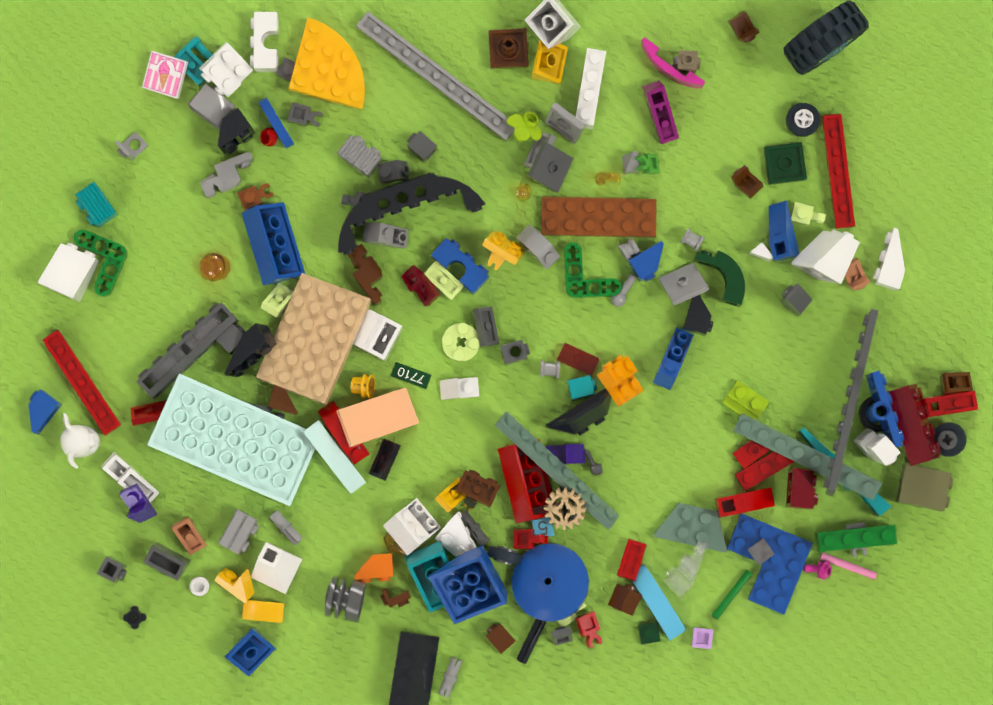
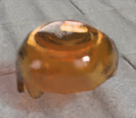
[199,253,230,282]

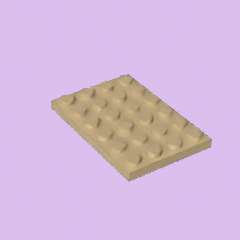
[256,273,372,405]

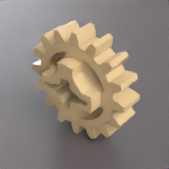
[544,487,586,530]

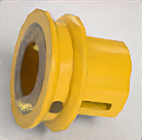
[351,374,375,399]

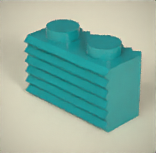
[75,182,118,228]

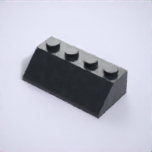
[389,631,440,705]

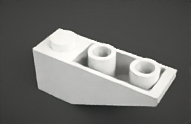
[873,228,905,291]

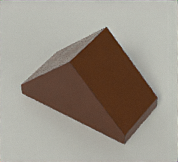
[268,385,298,415]

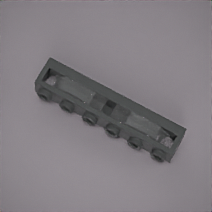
[137,302,239,399]

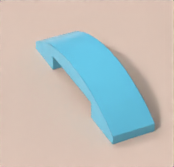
[632,565,686,640]

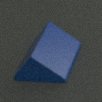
[225,628,276,676]

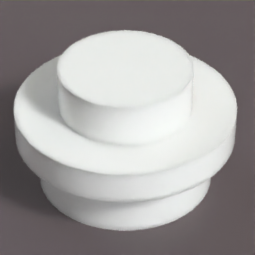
[190,577,209,596]

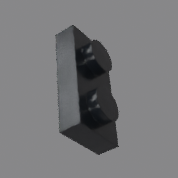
[369,439,401,481]

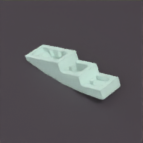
[303,420,366,494]

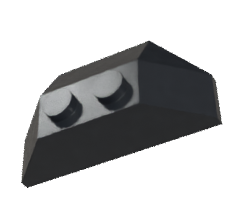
[546,388,611,436]

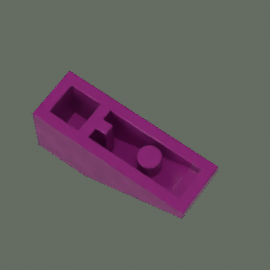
[642,80,679,144]

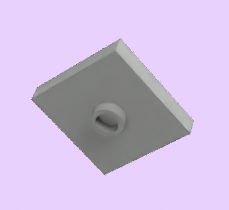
[545,102,586,144]
[659,263,709,306]

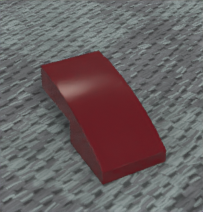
[401,265,440,307]

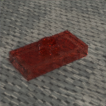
[557,343,600,376]

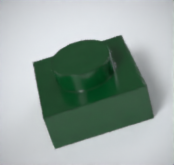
[638,622,660,645]

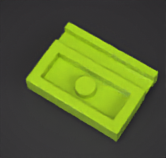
[722,380,769,420]

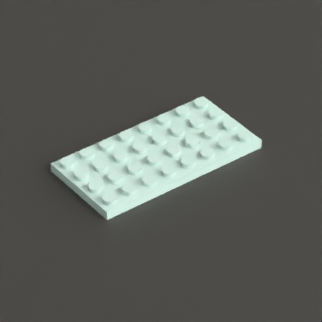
[147,374,315,506]

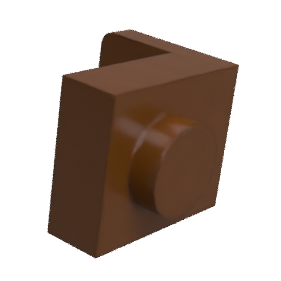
[728,11,760,43]
[731,165,764,199]
[380,588,411,608]

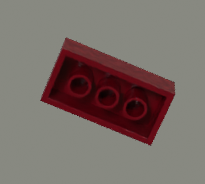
[887,384,941,466]

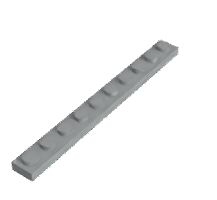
[356,12,515,141]

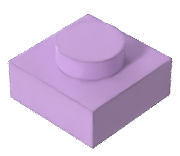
[691,627,713,649]

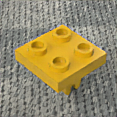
[482,231,526,270]

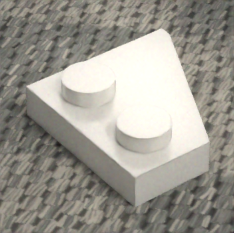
[435,511,477,558]

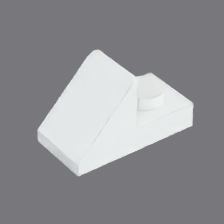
[440,377,479,400]

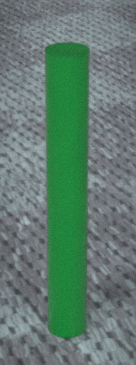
[712,569,752,620]

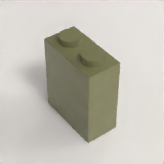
[895,464,953,511]

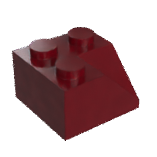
[786,468,818,510]

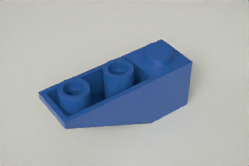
[769,201,800,261]
[653,327,694,390]

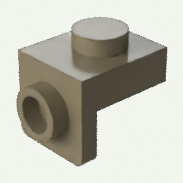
[677,50,701,74]

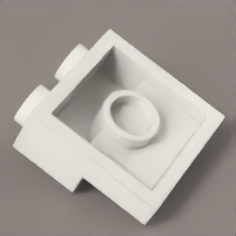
[199,42,253,97]

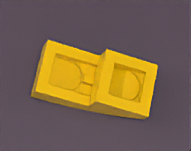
[242,600,284,623]

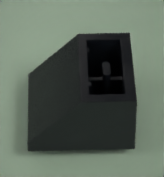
[218,108,255,155]

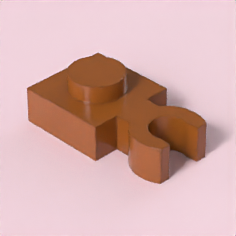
[238,183,274,211]

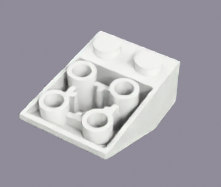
[353,309,403,361]

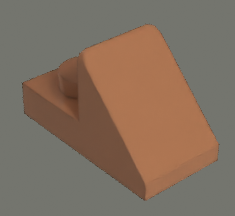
[171,517,207,555]

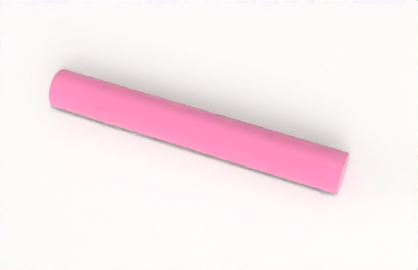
[820,552,877,580]

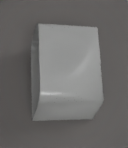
[188,84,236,130]

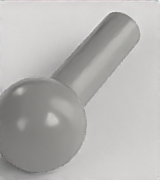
[611,274,637,307]

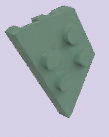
[653,503,727,553]

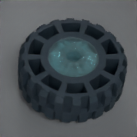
[783,0,869,75]

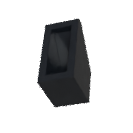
[683,295,713,336]

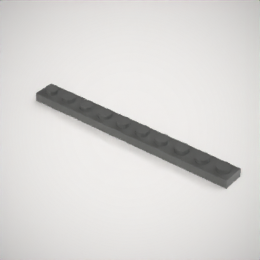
[823,309,878,496]

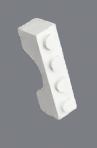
[576,48,606,130]

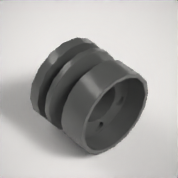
[324,576,366,623]

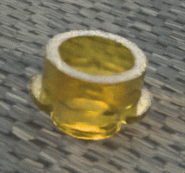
[516,183,530,201]

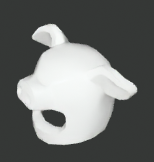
[60,413,100,468]

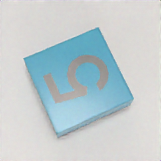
[532,517,554,536]

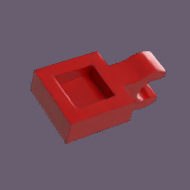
[513,529,549,549]

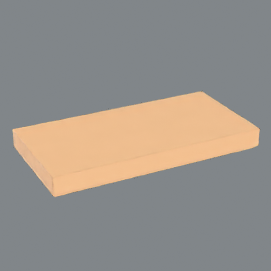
[336,387,419,447]

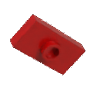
[732,440,771,469]
[617,539,647,582]

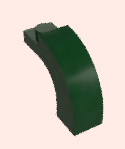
[694,251,745,307]

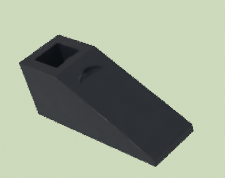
[225,323,277,377]

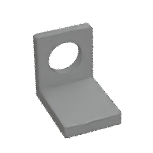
[115,132,148,161]

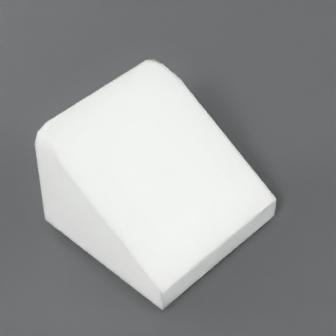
[749,243,773,262]

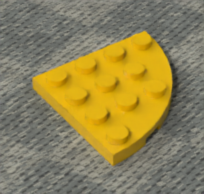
[288,17,365,110]

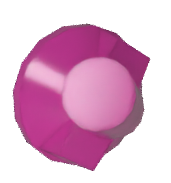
[803,561,832,580]

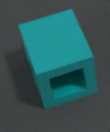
[567,375,597,400]

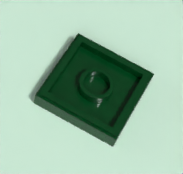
[764,142,807,185]

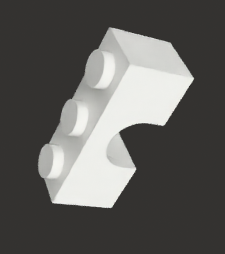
[250,12,279,72]
[853,428,900,466]

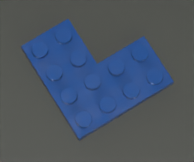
[727,513,813,615]

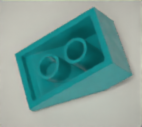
[405,541,450,613]

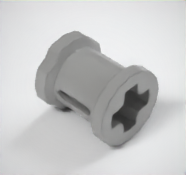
[680,228,705,252]
[540,360,560,378]

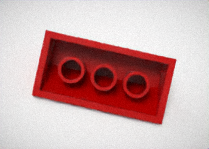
[497,439,555,524]

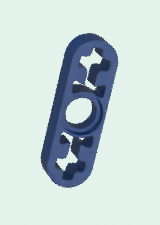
[258,98,294,149]

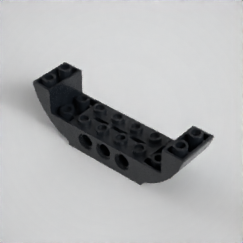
[338,172,486,255]

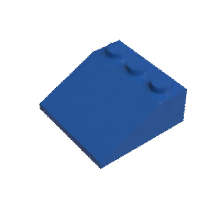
[429,545,508,624]

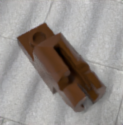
[348,244,383,306]

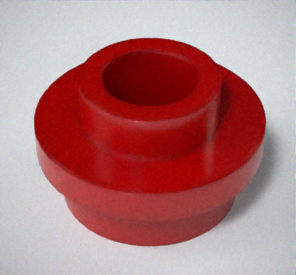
[260,128,277,147]

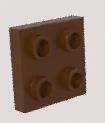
[488,28,529,69]

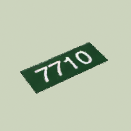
[391,362,431,389]

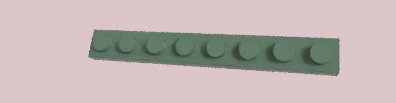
[495,411,619,530]
[733,413,882,500]

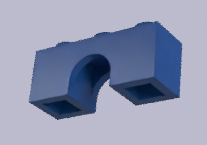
[431,238,489,295]

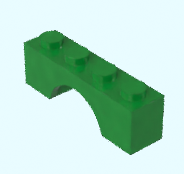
[815,525,897,552]

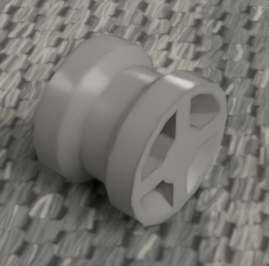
[618,238,640,262]

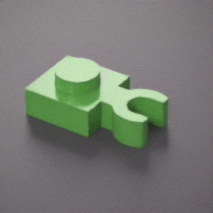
[635,153,660,175]

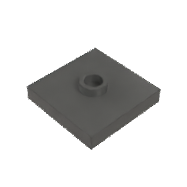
[528,142,574,193]

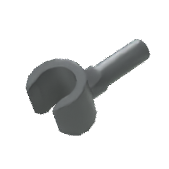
[584,450,603,475]

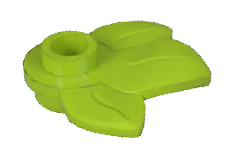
[506,112,542,142]

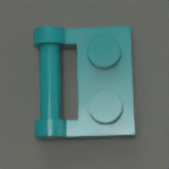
[174,36,213,87]

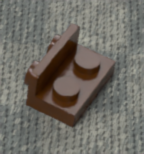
[455,470,500,508]

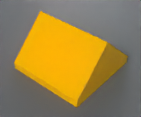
[532,38,568,84]

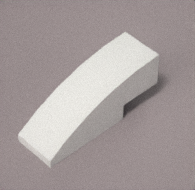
[101,452,159,503]

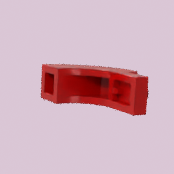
[317,401,370,465]

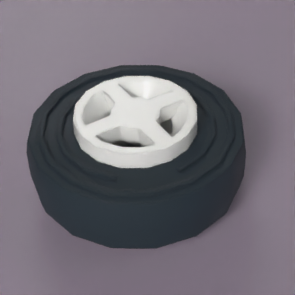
[786,103,820,137]

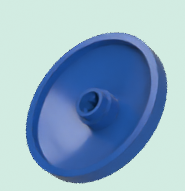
[512,544,589,622]

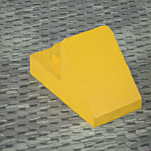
[435,477,465,513]
[214,567,255,603]

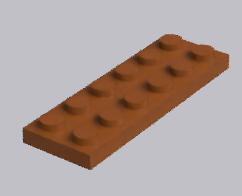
[541,197,656,238]

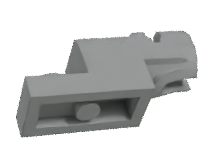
[200,151,254,199]

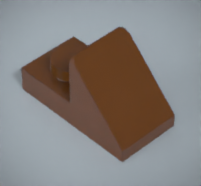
[940,372,973,395]

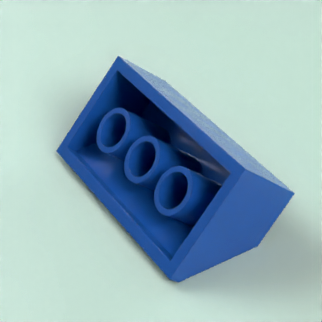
[242,202,305,286]

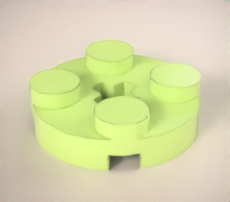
[442,323,480,361]

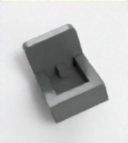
[378,160,409,183]

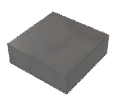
[747,538,774,565]

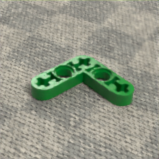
[74,230,128,297]
[564,242,622,298]

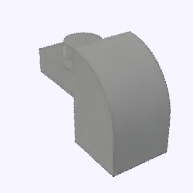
[516,225,560,269]

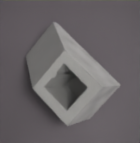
[363,223,409,249]

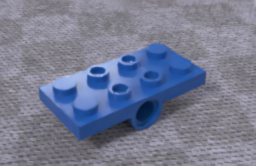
[866,370,904,447]

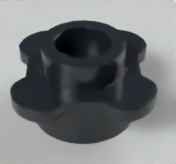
[123,606,147,629]

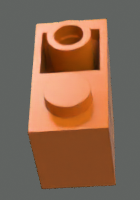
[354,553,394,583]

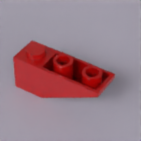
[715,487,775,518]

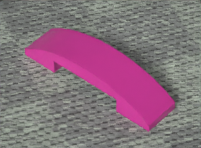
[641,37,705,89]

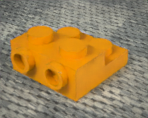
[597,355,644,407]

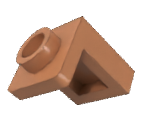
[844,257,870,290]

